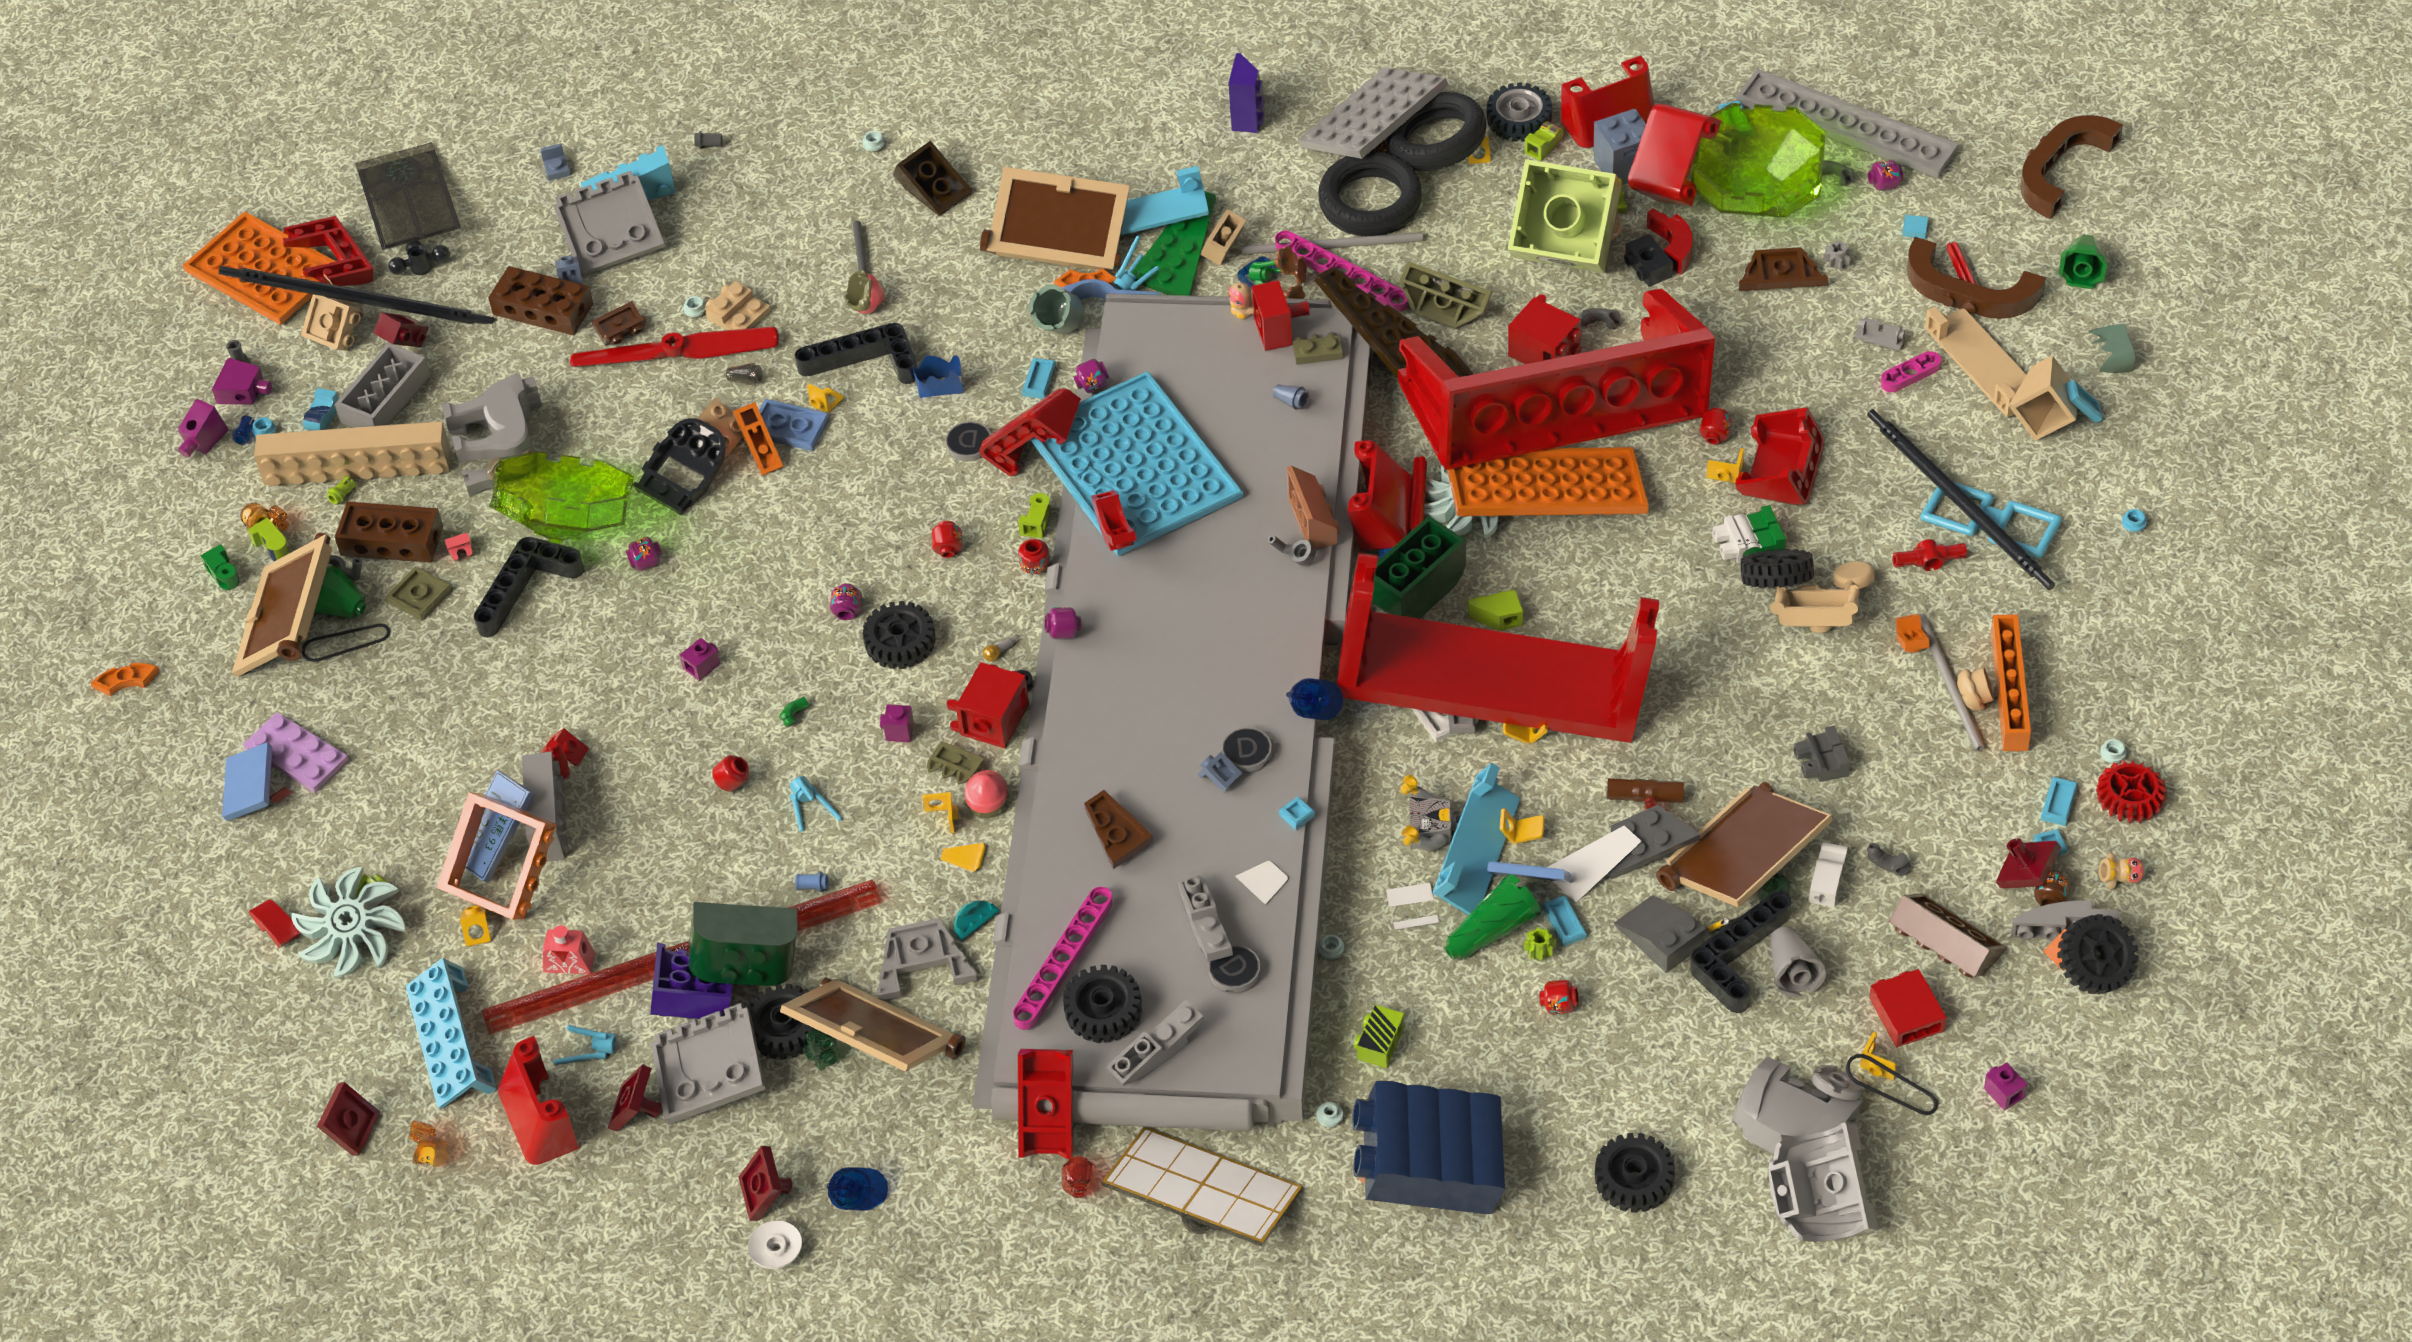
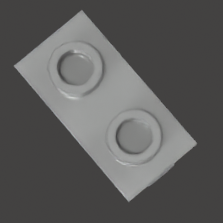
[1855,317,1907,351]

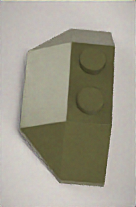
[1399,261,1492,329]

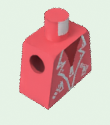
[543,925,596,975]

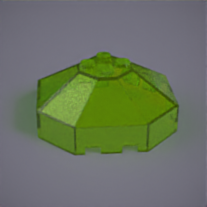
[1691,103,1826,218]
[489,451,634,544]

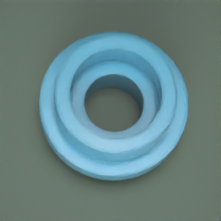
[252,417,276,437]
[2122,509,2147,532]

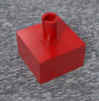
[1252,280,1310,351]

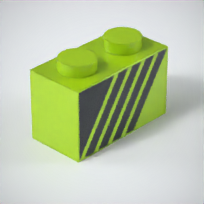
[1354,1005,1405,1068]

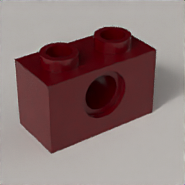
[373,312,429,347]

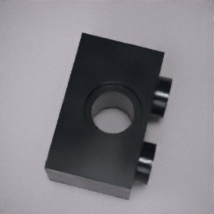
[1624,234,1673,287]

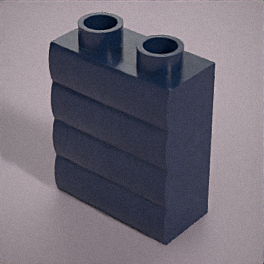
[1352,1081,1505,1214]

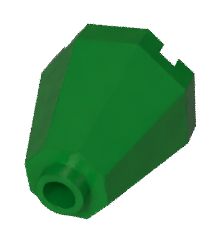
[2058,234,2108,289]
[314,564,367,618]

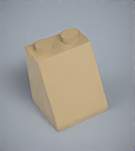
[2009,355,2077,441]

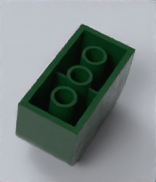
[1371,516,1466,619]
[689,902,797,986]

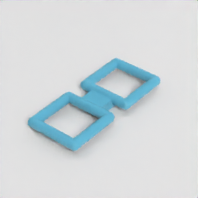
[1920,481,2062,558]

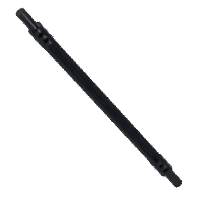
[218,266,494,324]
[1867,409,2055,591]

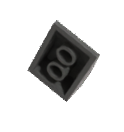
[1614,895,1706,973]

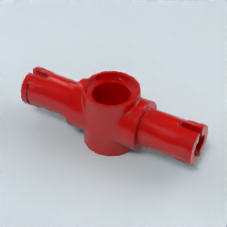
[1892,539,1967,571]

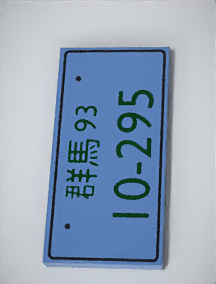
[465,770,535,882]

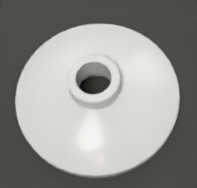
[748,1221,802,1269]

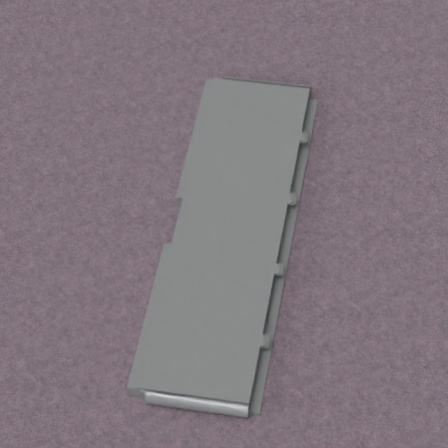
[973,293,1372,1132]

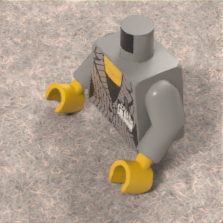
[1400,775,1462,852]

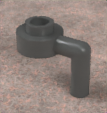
[1267,534,1316,566]
[328,555,362,581]

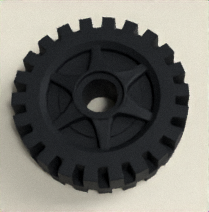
[1740,549,1814,588]
[863,601,936,669]
[2057,914,2139,994]
[1063,965,1142,1043]
[747,984,822,1060]
[1595,1133,1675,1213]

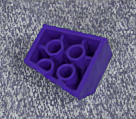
[1228,53,1265,133]
[650,942,732,1019]

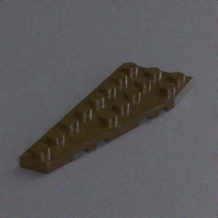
[1314,266,1474,379]

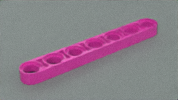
[1275,230,1408,312]
[1013,886,1113,1030]

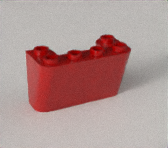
[1561,55,1655,148]

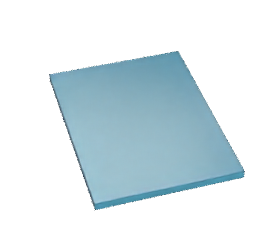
[1030,371,1243,556]

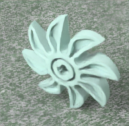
[1424,465,1519,538]
[292,867,406,978]

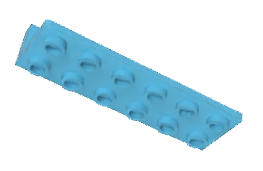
[1121,166,1209,235]
[1432,763,1520,915]
[406,958,497,1108]

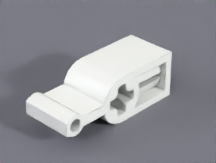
[1809,842,1848,907]

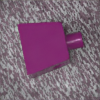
[212,358,272,405]
[178,398,229,458]

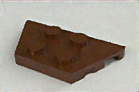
[1738,247,1828,291]

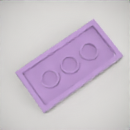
[243,712,349,793]

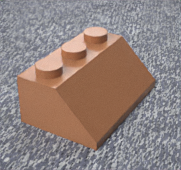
[1287,466,1340,549]

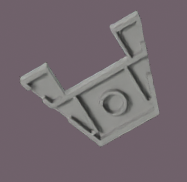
[877,918,977,1001]

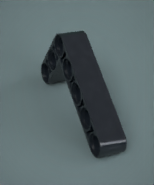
[795,322,917,384]
[474,537,584,638]
[1690,891,1792,1013]

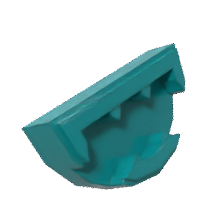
[954,900,1000,941]

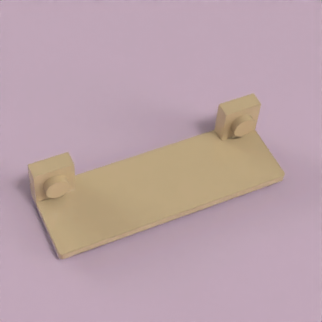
[1925,306,2026,418]

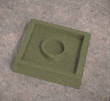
[385,566,453,621]

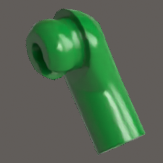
[779,696,809,727]

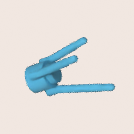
[1113,236,1159,291]
[790,776,842,832]
[553,1025,616,1065]

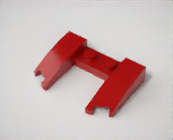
[283,216,374,286]

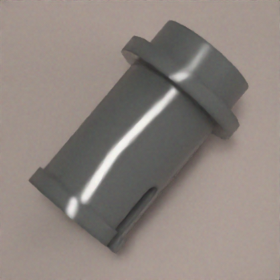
[694,131,722,149]
[226,340,248,363]

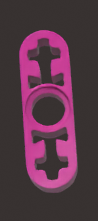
[1881,351,1941,392]

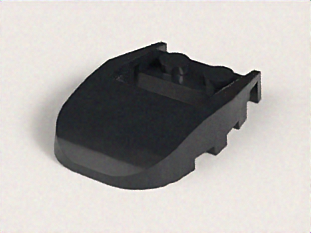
[633,418,726,516]

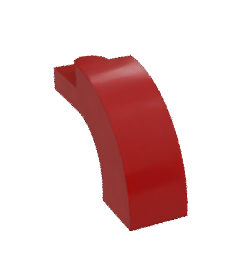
[1646,208,1693,275]
[1091,490,1137,551]

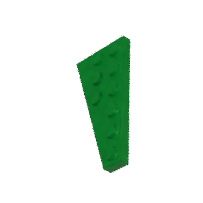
[1131,191,1216,296]

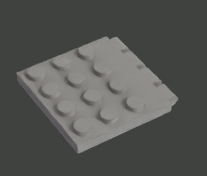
[553,171,665,277]
[651,1003,766,1125]

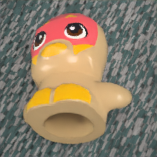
[1229,282,1253,319]
[2099,852,2145,890]

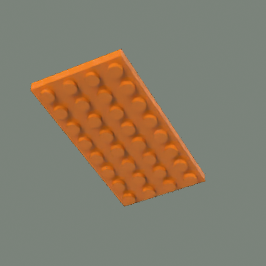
[1447,447,1649,517]

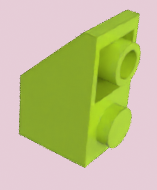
[1468,589,1523,631]

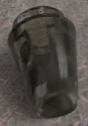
[726,363,762,386]

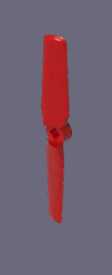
[570,327,779,367]

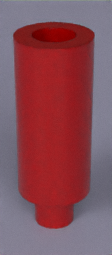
[546,740,570,779]

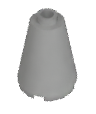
[1770,927,1826,997]

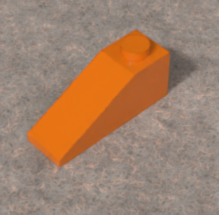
[733,402,783,475]

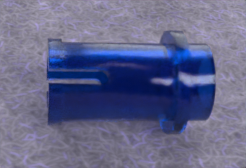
[232,415,255,445]

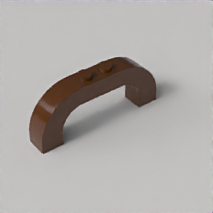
[2020,115,2123,219]
[1907,237,2046,319]

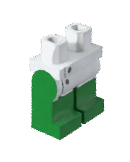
[1712,505,1786,564]

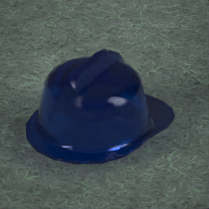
[1286,678,1343,720]
[827,1167,888,1211]

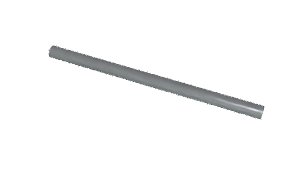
[1919,614,1985,751]

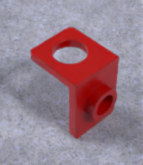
[541,728,589,766]

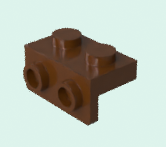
[592,301,646,346]

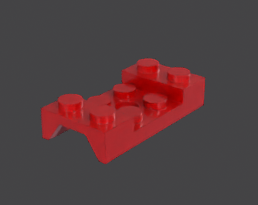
[1017,1049,1074,1159]

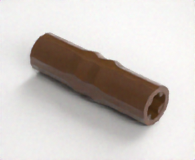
[1607,778,1684,803]

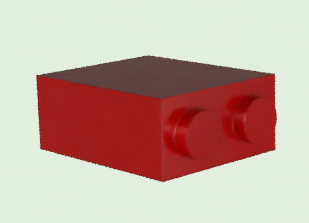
[1869,969,1947,1048]

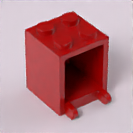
[1508,294,1582,364]
[946,662,1029,749]

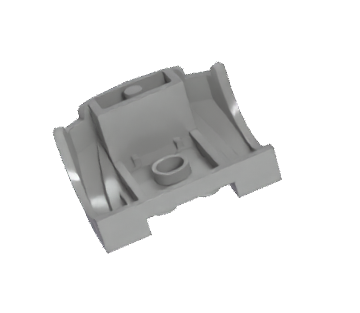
[1731,1056,1862,1154]
[1768,1122,1879,1242]

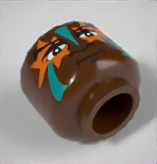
[2034,870,2070,906]

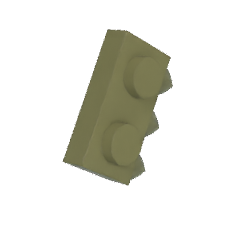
[1293,332,1343,365]
[927,741,985,785]

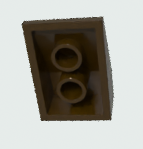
[893,140,973,216]

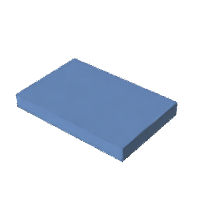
[759,399,830,451]
[222,742,272,821]
[1487,861,1572,883]

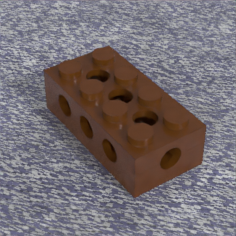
[488,266,594,336]
[334,501,444,563]

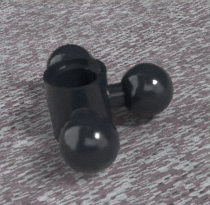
[388,240,450,275]

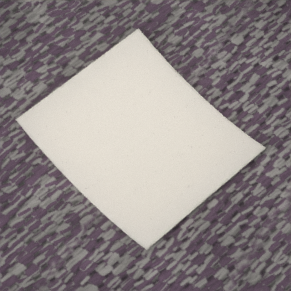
[1386,883,1439,930]

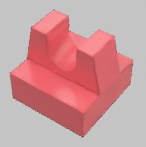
[445,533,472,562]

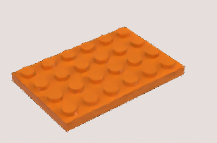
[183,211,336,325]

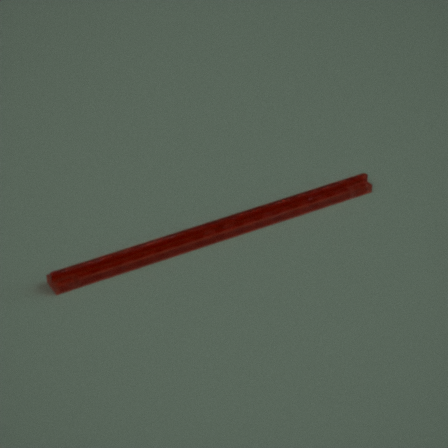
[481,879,881,1035]

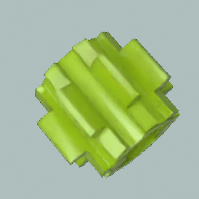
[1524,927,1556,961]

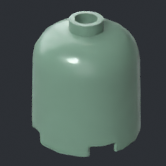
[1029,285,1085,334]

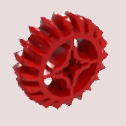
[2096,759,2167,824]

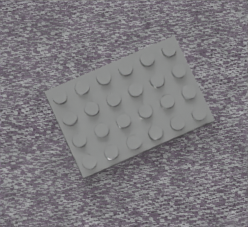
[1298,67,1448,159]

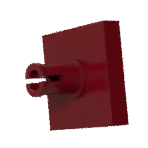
[1996,838,2061,889]
[608,1064,662,1131]
[316,1082,380,1156]
[738,1146,793,1221]

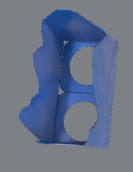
[913,355,963,398]

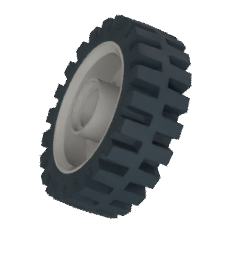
[1486,82,1552,142]

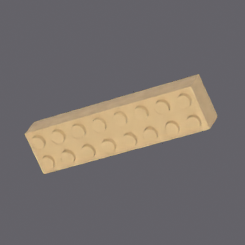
[254,421,451,486]

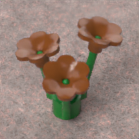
[1249,246,1307,299]

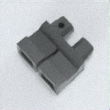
[1793,725,1850,782]

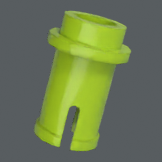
[326,476,356,505]

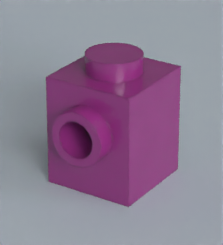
[680,638,721,681]
[880,704,914,742]
[1984,1062,2028,1111]

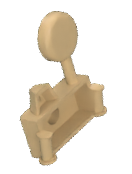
[1770,561,1875,633]

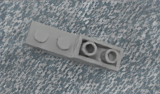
[1177,874,1233,962]
[2011,900,2119,941]
[1106,999,1206,1086]

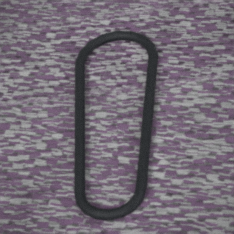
[302,623,390,662]
[1846,1054,1938,1115]

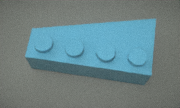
[581,145,676,200]

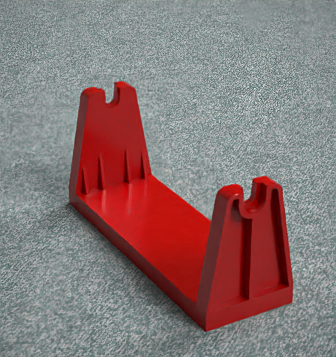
[1398,288,1715,470]
[1335,553,1659,743]

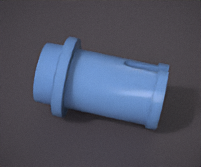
[795,872,829,892]

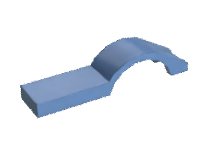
[1061,279,1161,300]

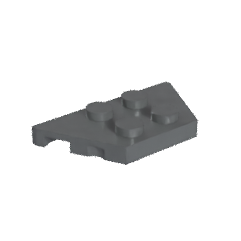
[1608,805,1701,879]

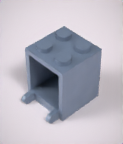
[1593,109,1646,185]

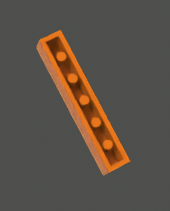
[1990,614,2031,751]

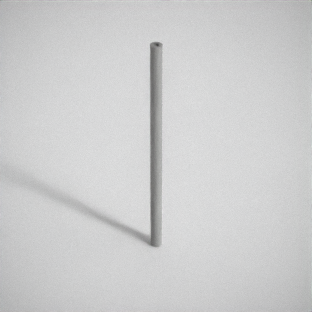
[1242,232,1423,255]

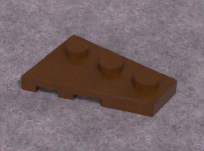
[1084,790,1153,869]

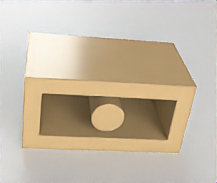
[1200,209,1246,265]

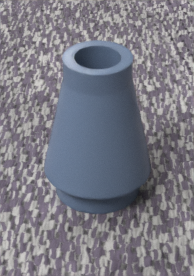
[1273,384,1309,410]

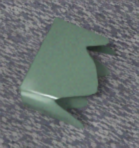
[2088,324,2136,373]

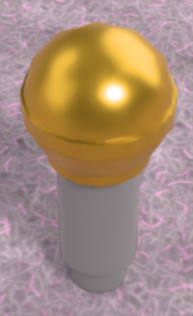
[983,637,1016,662]

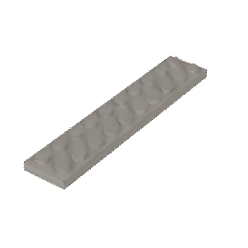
[1736,68,1958,178]

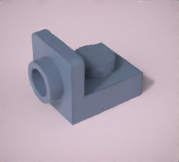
[540,144,570,181]
[555,256,583,284]
[1198,752,1242,792]

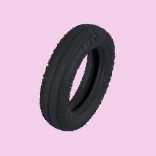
[1386,92,1486,171]
[1318,151,1422,237]

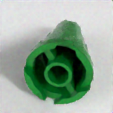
[1444,874,1541,960]

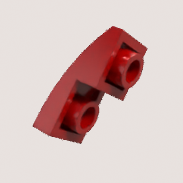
[248,899,301,948]

